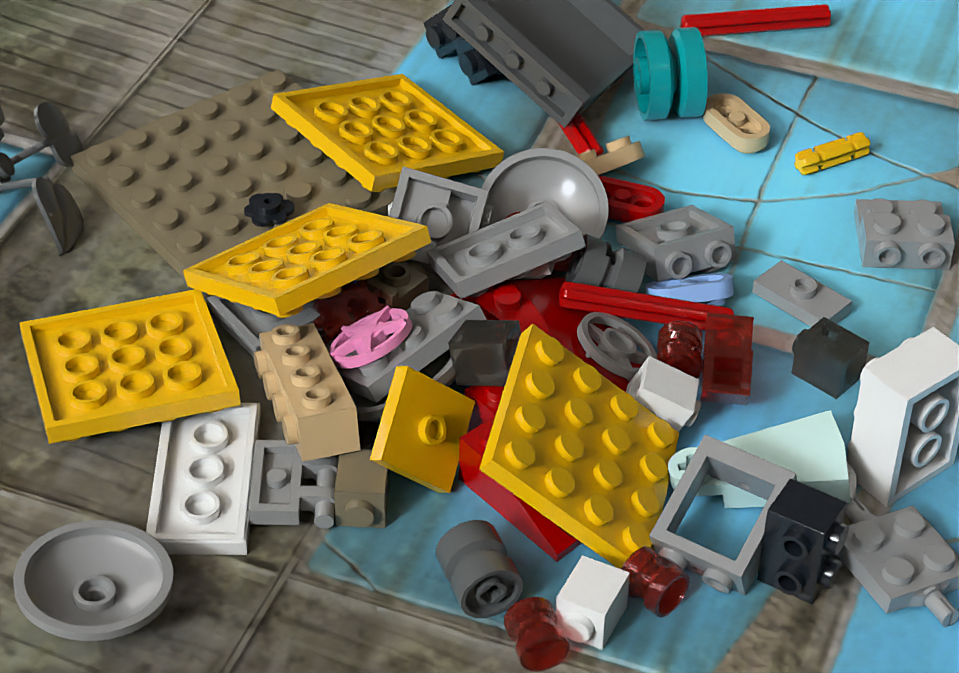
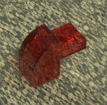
[700,313,754,406]

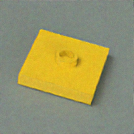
[370,366,475,493]

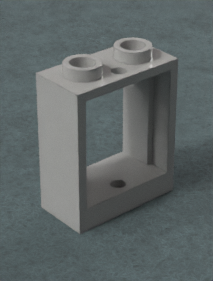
[649,435,797,595]

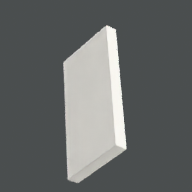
[146,402,261,555]

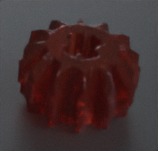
[312,279,391,344]

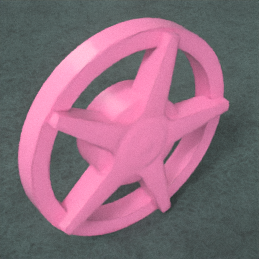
[329,306,412,369]

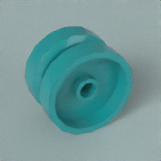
[633,27,708,121]

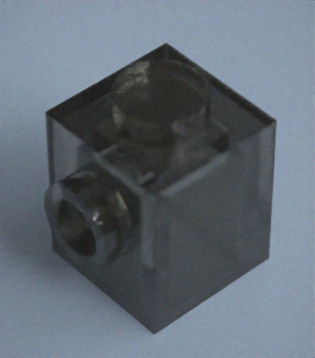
[791,317,870,399]
[448,320,521,387]

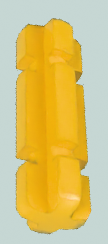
[794,132,871,175]

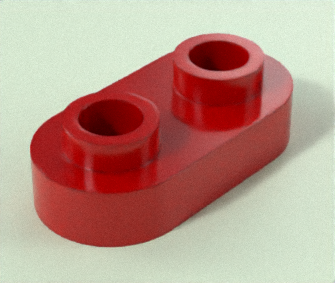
[598,176,665,223]

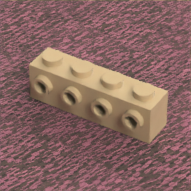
[254,323,360,462]

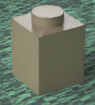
[334,450,390,528]

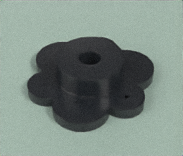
[244,193,295,227]

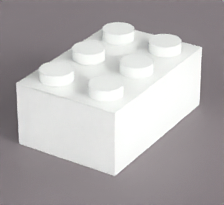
[847,327,959,507]

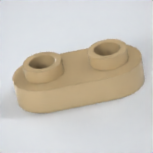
[703,93,770,154]
[576,136,645,175]

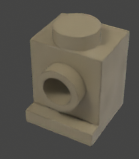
[358,262,429,316]

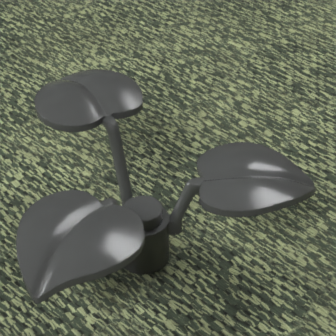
[0,102,84,256]

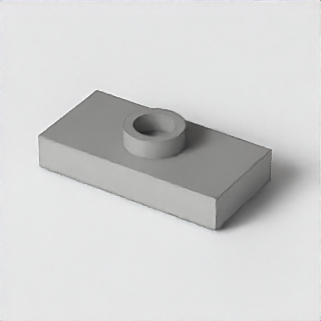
[752,260,852,334]

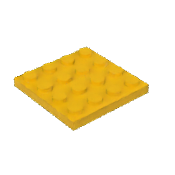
[271,74,504,192]
[182,203,432,318]
[19,289,241,444]
[479,324,680,581]

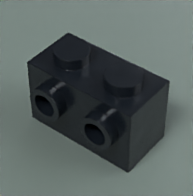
[757,478,849,604]

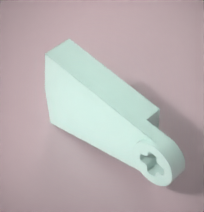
[668,410,851,508]

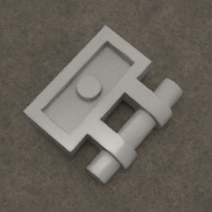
[248,440,339,529]

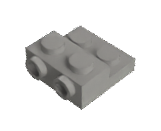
[389,166,493,275]
[854,198,955,270]
[615,205,737,282]

